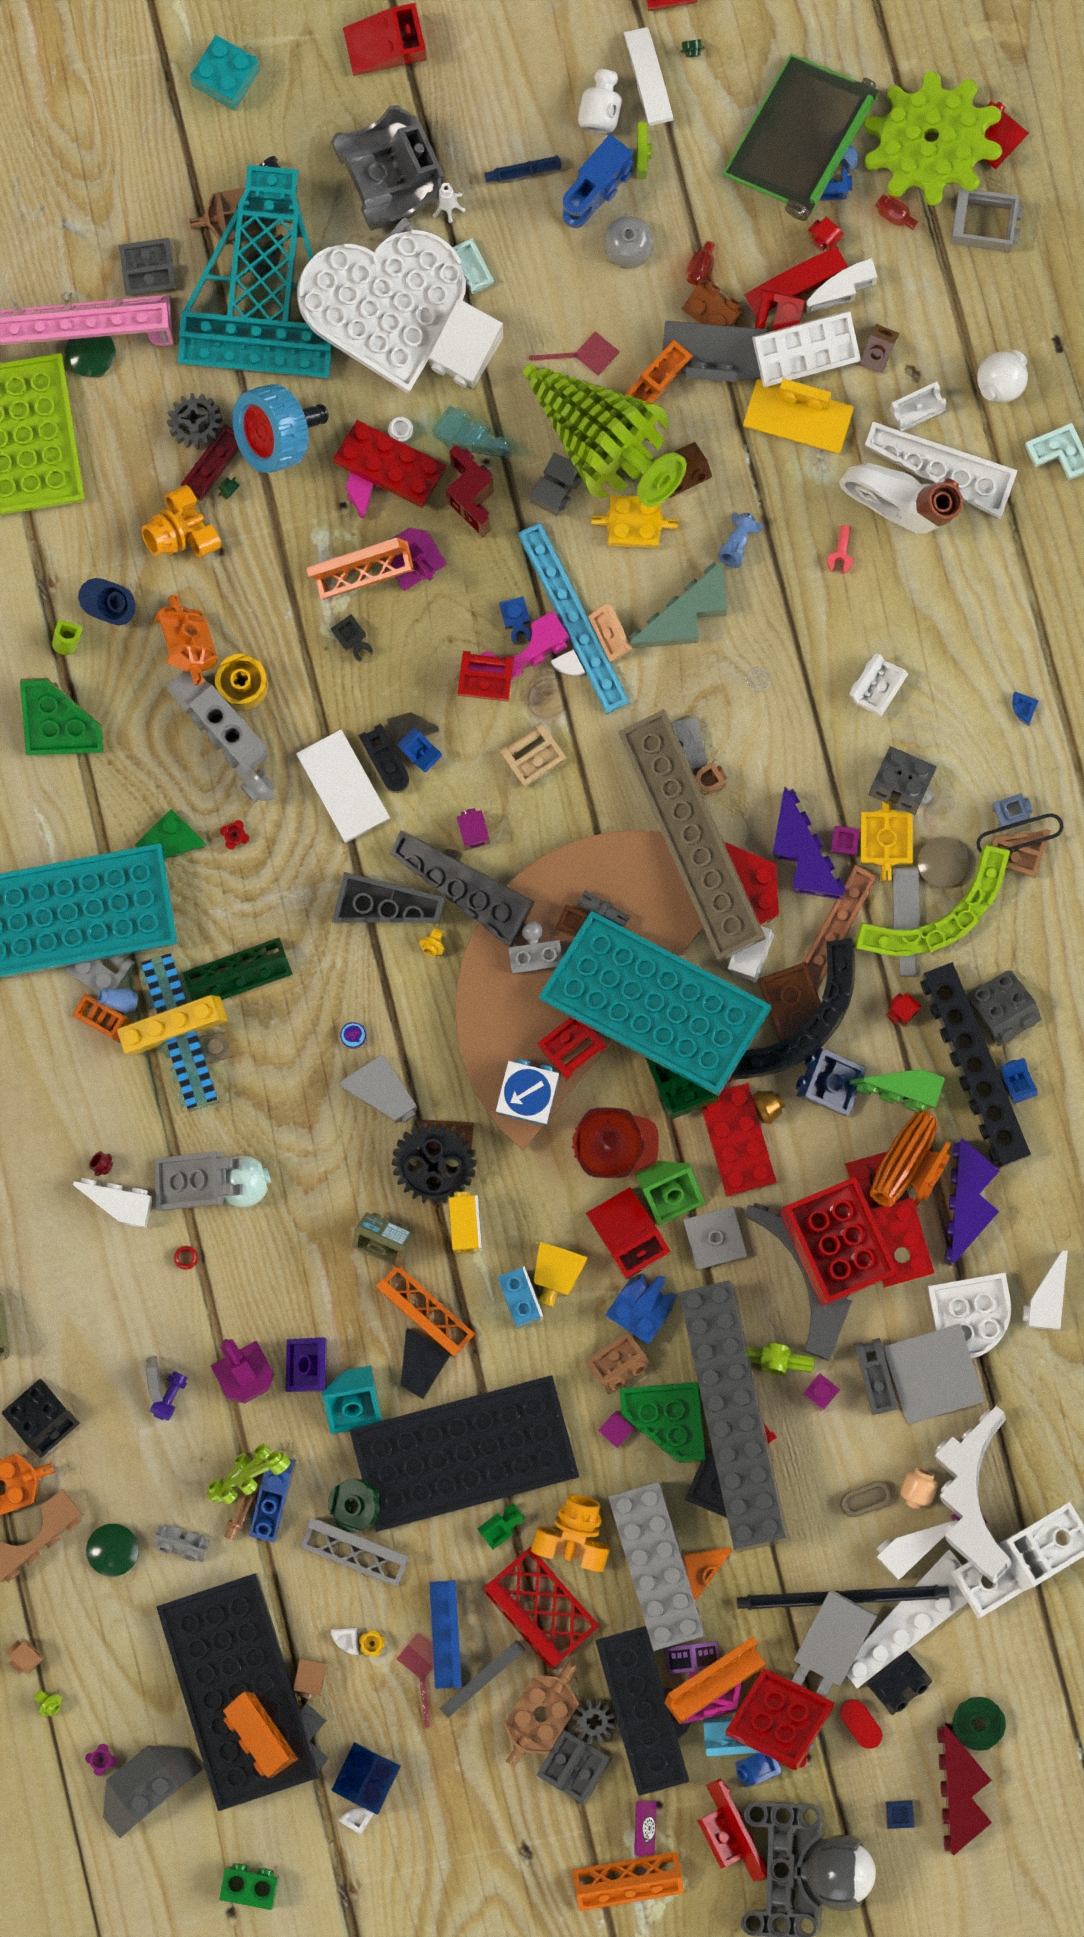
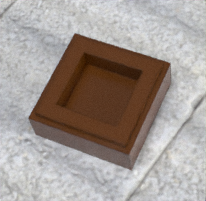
[556,904,589,937]

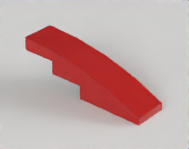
[744,246,849,317]

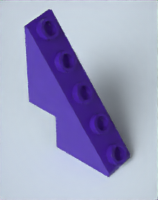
[773,787,847,900]
[945,1138,1000,1266]

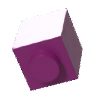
[457,808,490,851]
[802,1373,840,1411]

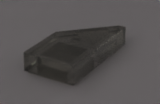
[244,234,283,282]
[387,712,439,745]

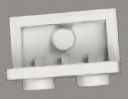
[850,653,908,717]

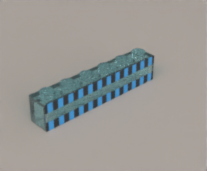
[139,953,219,1112]

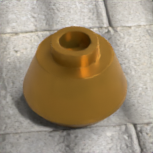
[753,1090,785,1124]

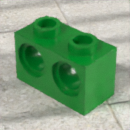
[219,1863,279,1910]

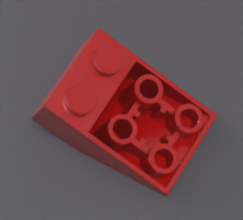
[343,3,427,76]
[586,1187,671,1281]

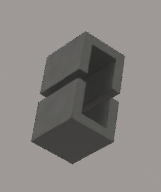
[530,452,582,516]

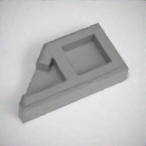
[146,1356,163,1403]

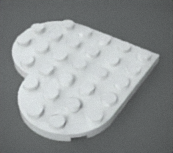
[297,230,466,393]

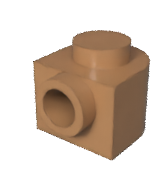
[696,761,727,795]
[6,1639,43,1674]

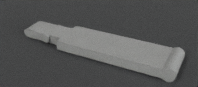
[892,867,920,977]

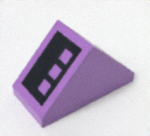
[665,1641,720,1674]

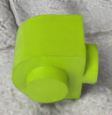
[52,619,83,655]

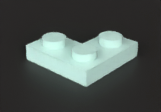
[1025,423,1084,480]

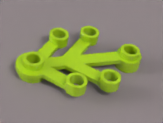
[206,1443,291,1504]

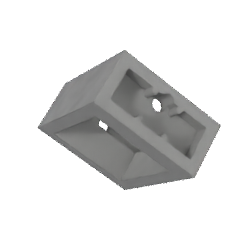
[950,188,1023,252]

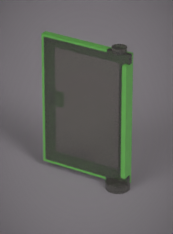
[723,53,879,221]

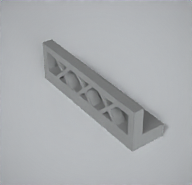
[300,1517,410,1587]

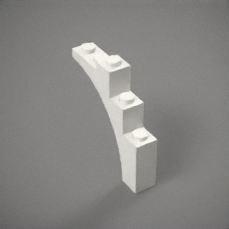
[935,1406,1012,1584]

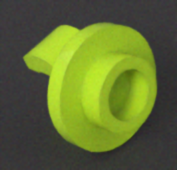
[33,1689,62,1717]

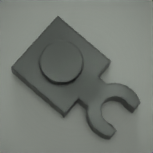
[331,614,373,662]

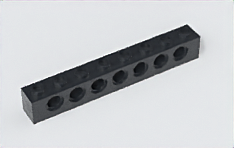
[920,962,1031,1168]

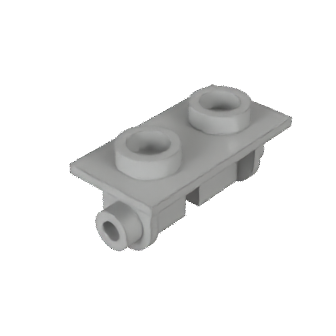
[153,1524,209,1562]

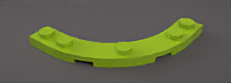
[854,844,1010,956]

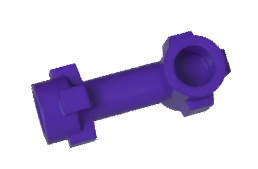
[150,1371,187,1421]

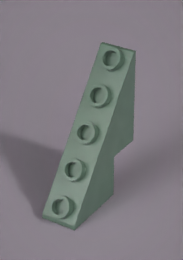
[628,562,727,648]

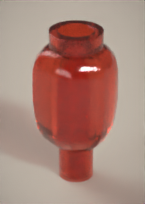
[875,194,918,230]
[686,241,715,286]

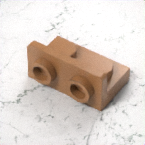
[585,1332,650,1394]

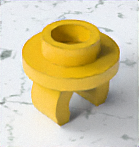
[419,928,444,956]

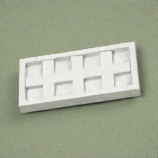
[752,310,861,387]

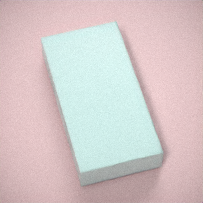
[452,238,495,295]

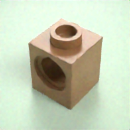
[293,1658,327,1699]

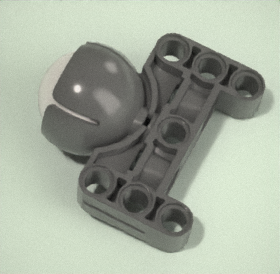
[741,1801,876,1937]

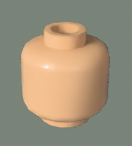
[900,1468,939,1509]

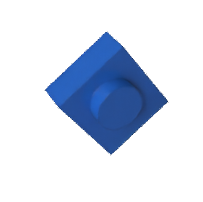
[397,727,442,772]
[1001,1058,1038,1104]

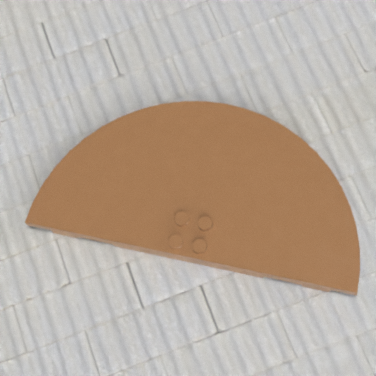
[455,830,703,1151]

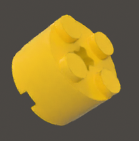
[215,654,268,710]

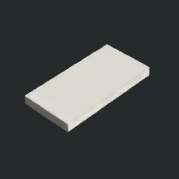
[296,729,390,843]

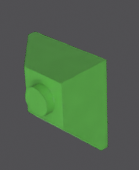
[633,1160,705,1226]

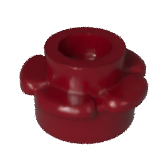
[89,1151,113,1176]

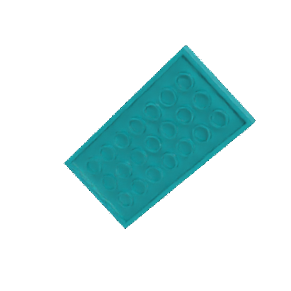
[0,843,179,978]
[538,911,771,1096]

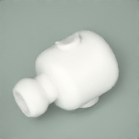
[578,69,622,134]

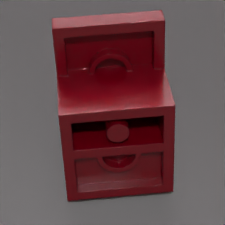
[446,444,494,538]

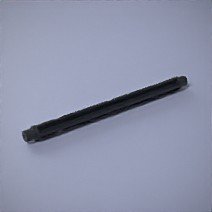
[737,1584,949,1610]

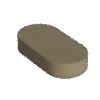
[840,1481,892,1517]

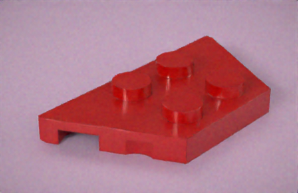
[724,843,779,925]

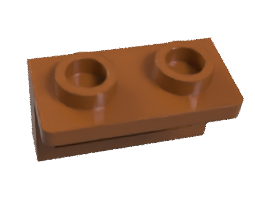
[681,281,744,326]

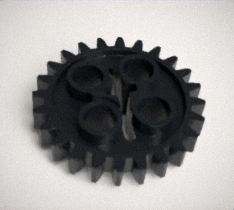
[392,1121,477,1205]

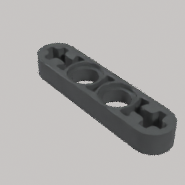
[439,1640,526,1718]

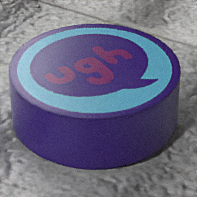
[340,1022,366,1049]

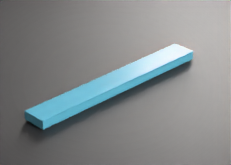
[517,522,629,714]

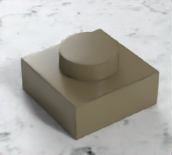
[200,1031,232,1065]

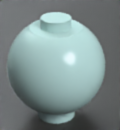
[224,1155,271,1208]

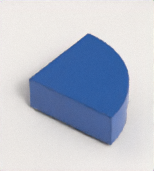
[1012,692,1038,726]

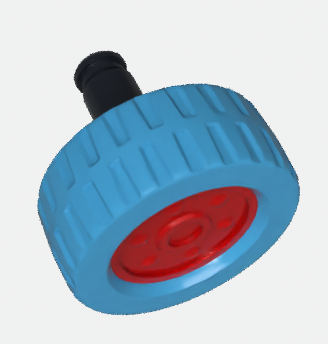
[233,384,329,473]

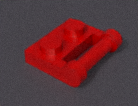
[755,290,805,331]
[457,650,514,702]
[537,1017,607,1080]

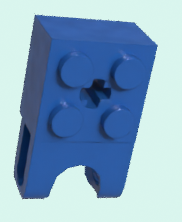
[563,134,634,228]

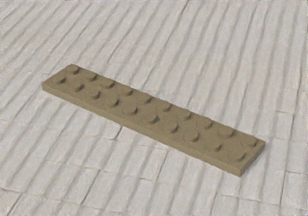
[618,709,766,961]

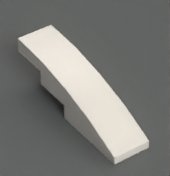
[624,27,673,126]

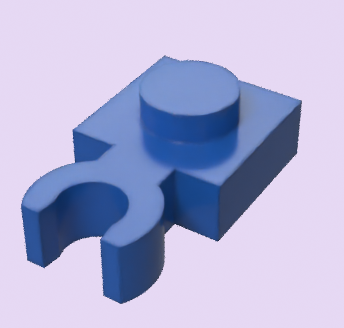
[499,596,531,645]

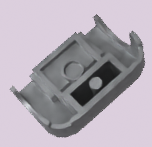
[331,105,443,231]

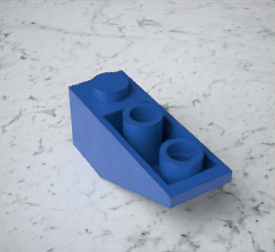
[249,1458,296,1543]

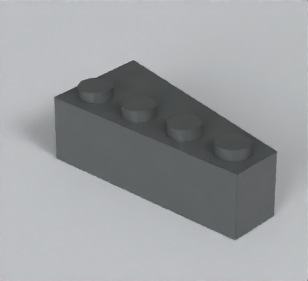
[332,872,447,923]

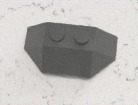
[103,1745,203,1838]

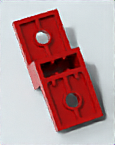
[845,1152,935,1288]

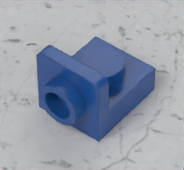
[819,168,852,201]
[735,1753,782,1787]

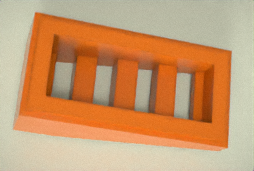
[72,993,132,1043]

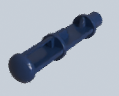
[484,155,562,183]

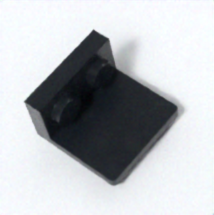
[2,1379,80,1458]

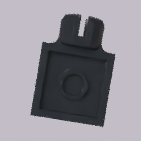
[685,1451,727,1518]

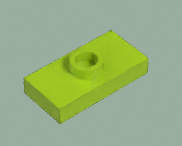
[636,122,652,179]

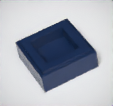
[885,1800,914,1829]

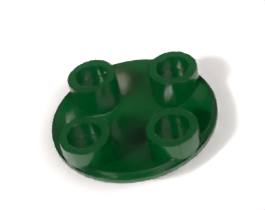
[65,336,116,378]
[86,1524,139,1577]

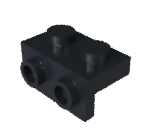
[867,1651,932,1715]

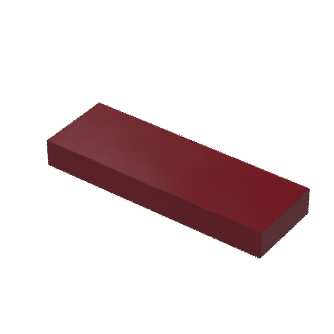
[180,424,239,501]

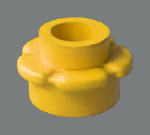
[359,1630,385,1657]

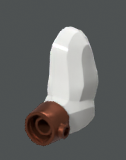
[839,463,963,534]

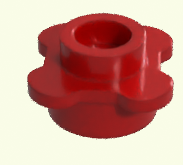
[220,820,250,850]

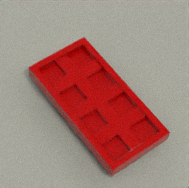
[333,420,447,508]
[701,1083,777,1197]

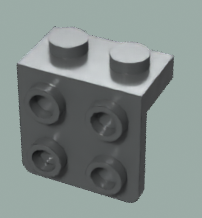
[968,971,1042,1046]

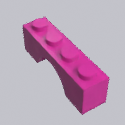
[469,610,569,680]

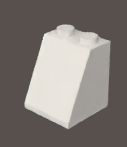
[429,299,504,389]

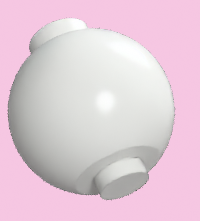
[977,350,1028,403]

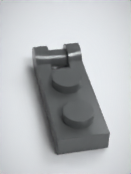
[854,1338,898,1415]

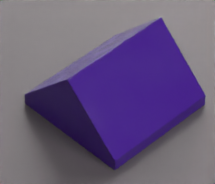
[286,1337,327,1392]

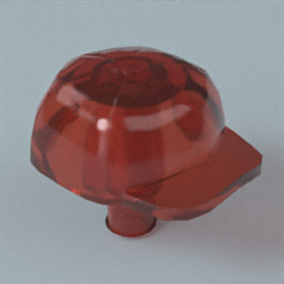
[572,1107,659,1178]

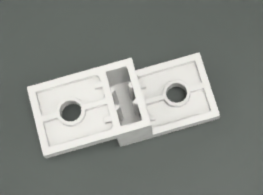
[950,1502,1084,1618]

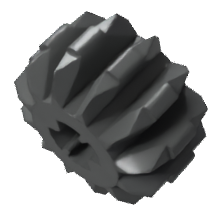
[572,1699,616,1744]

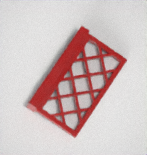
[482,1546,600,1670]

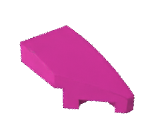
[346,473,375,519]

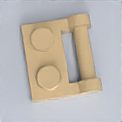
[498,722,566,788]

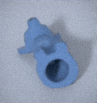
[718,512,763,568]

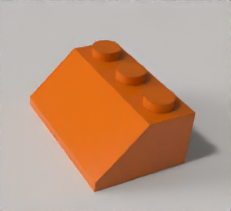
[223,1692,298,1778]

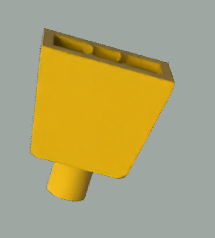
[533,1241,588,1307]

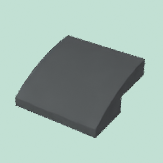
[119,238,176,295]
[536,1729,612,1805]

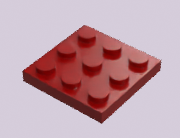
[726,1668,834,1771]

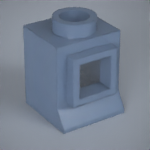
[991,793,1033,828]

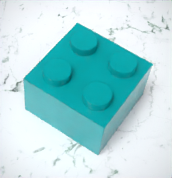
[190,35,261,111]

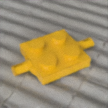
[591,495,678,549]
[860,801,913,882]

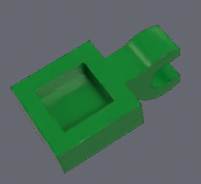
[477,1503,525,1550]

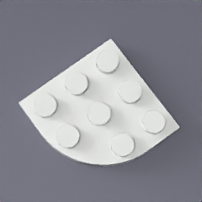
[927,1273,1011,1359]

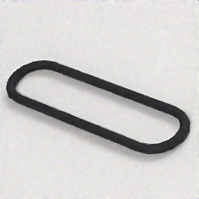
[976,813,1064,853]

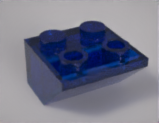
[331,1742,402,1815]

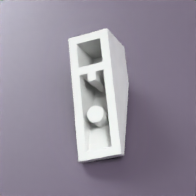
[1022,1250,1068,1331]
[875,1521,953,1580]

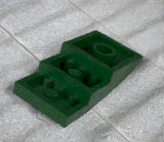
[644,1057,719,1120]

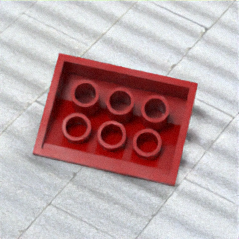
[779,1177,898,1307]

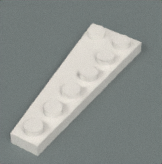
[864,422,1018,519]
[846,1549,968,1688]

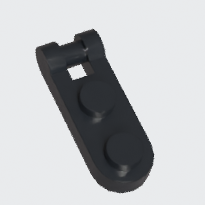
[358,723,409,793]

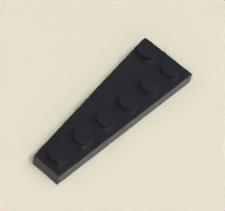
[389,830,535,947]

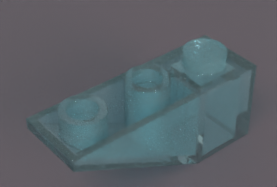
[432,405,512,458]

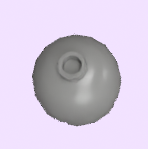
[604,216,654,269]

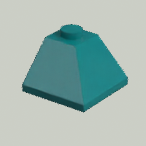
[322,1365,382,1434]

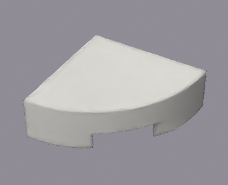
[551,650,585,676]
[331,1628,359,1655]
[338,1808,375,1835]

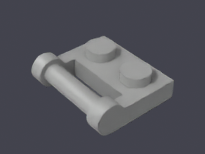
[66,956,135,993]

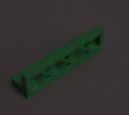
[182,937,293,1002]

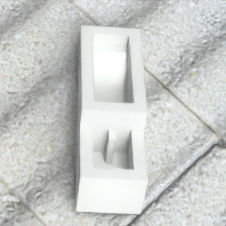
[805,258,878,314]

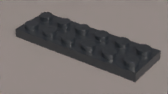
[595,1626,690,1796]

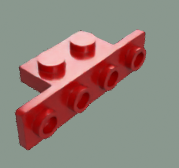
[697,1778,767,1882]

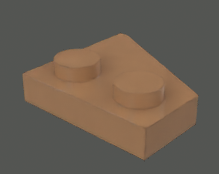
[991,829,1051,878]

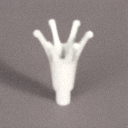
[431,183,465,223]

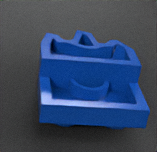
[605,1273,677,1345]

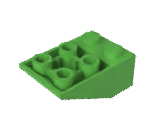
[849,1069,945,1112]

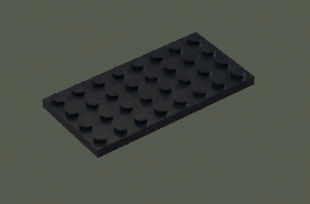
[349,1375,579,1532]
[156,1573,320,1811]

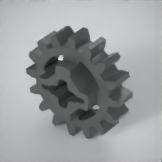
[167,393,223,449]

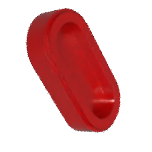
[840,1700,883,1749]

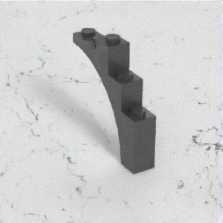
[743,1203,852,1361]

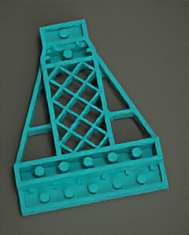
[177,165,333,379]

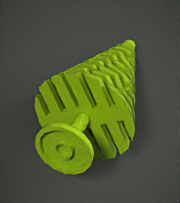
[523,363,687,507]

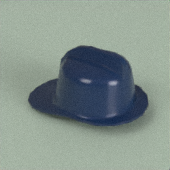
[78,578,136,626]

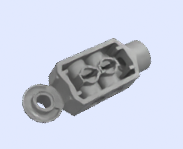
[167,671,276,803]

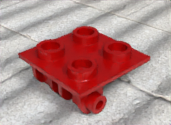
[984,101,1029,170]

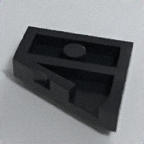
[401,1328,451,1399]

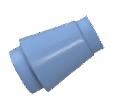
[97,988,138,1014]

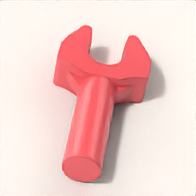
[827,525,853,574]

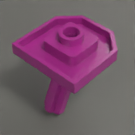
[384,527,447,591]
[211,1339,274,1404]

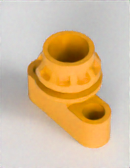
[141,485,221,558]
[531,1494,611,1572]

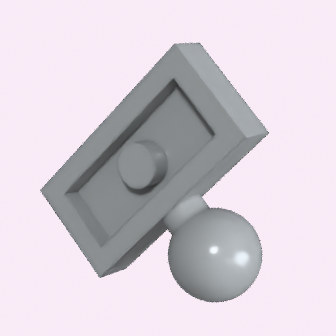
[508,921,562,974]

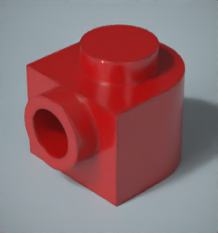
[808,217,844,251]
[886,992,922,1027]

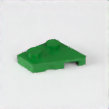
[135,809,206,860]

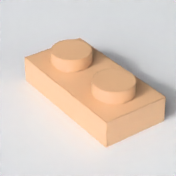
[588,604,632,662]

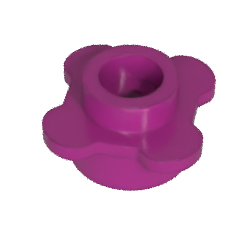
[85,1744,117,1776]

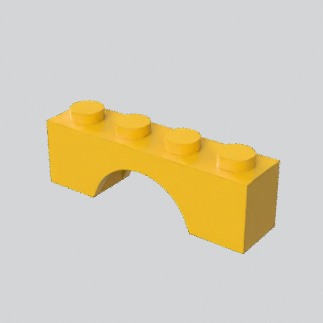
[117,995,228,1055]

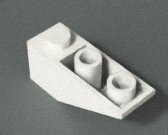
[73,1178,153,1229]

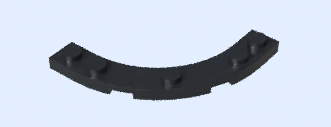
[732,938,855,1080]

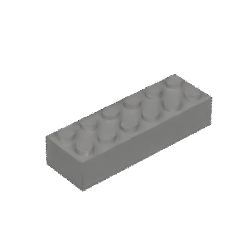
[608,1482,705,1651]

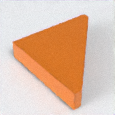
[683,1547,732,1601]

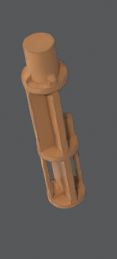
[224,1463,264,1540]

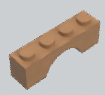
[0,1489,84,1583]

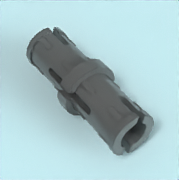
[577,889,630,928]

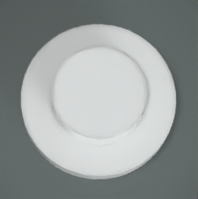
[388,417,413,442]

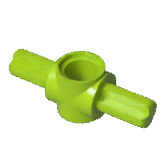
[747,1343,815,1375]

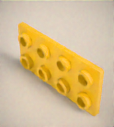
[743,378,854,454]

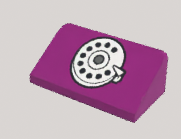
[634,1800,656,1856]

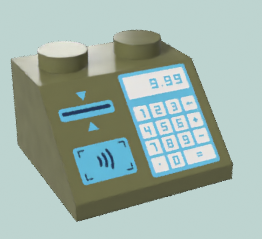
[352,1212,414,1268]

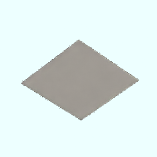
[883,1324,985,1424]

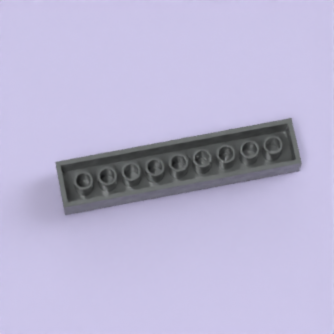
[679,1280,789,1553]

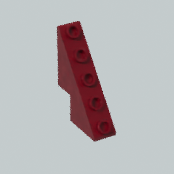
[937,1724,992,1856]

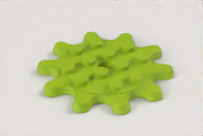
[863,71,1002,206]

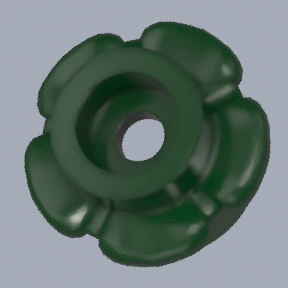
[680,39,705,58]
[217,477,240,500]

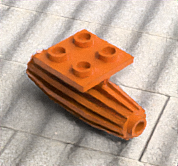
[870,1111,951,1207]

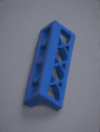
[429,1580,461,1689]

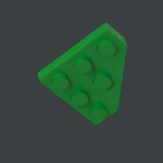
[20,678,104,755]
[619,1382,705,1464]

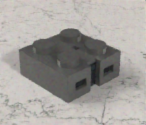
[868,746,937,815]

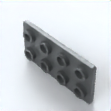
[662,321,766,382]

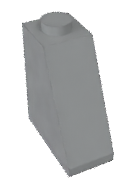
[339,1054,418,1123]

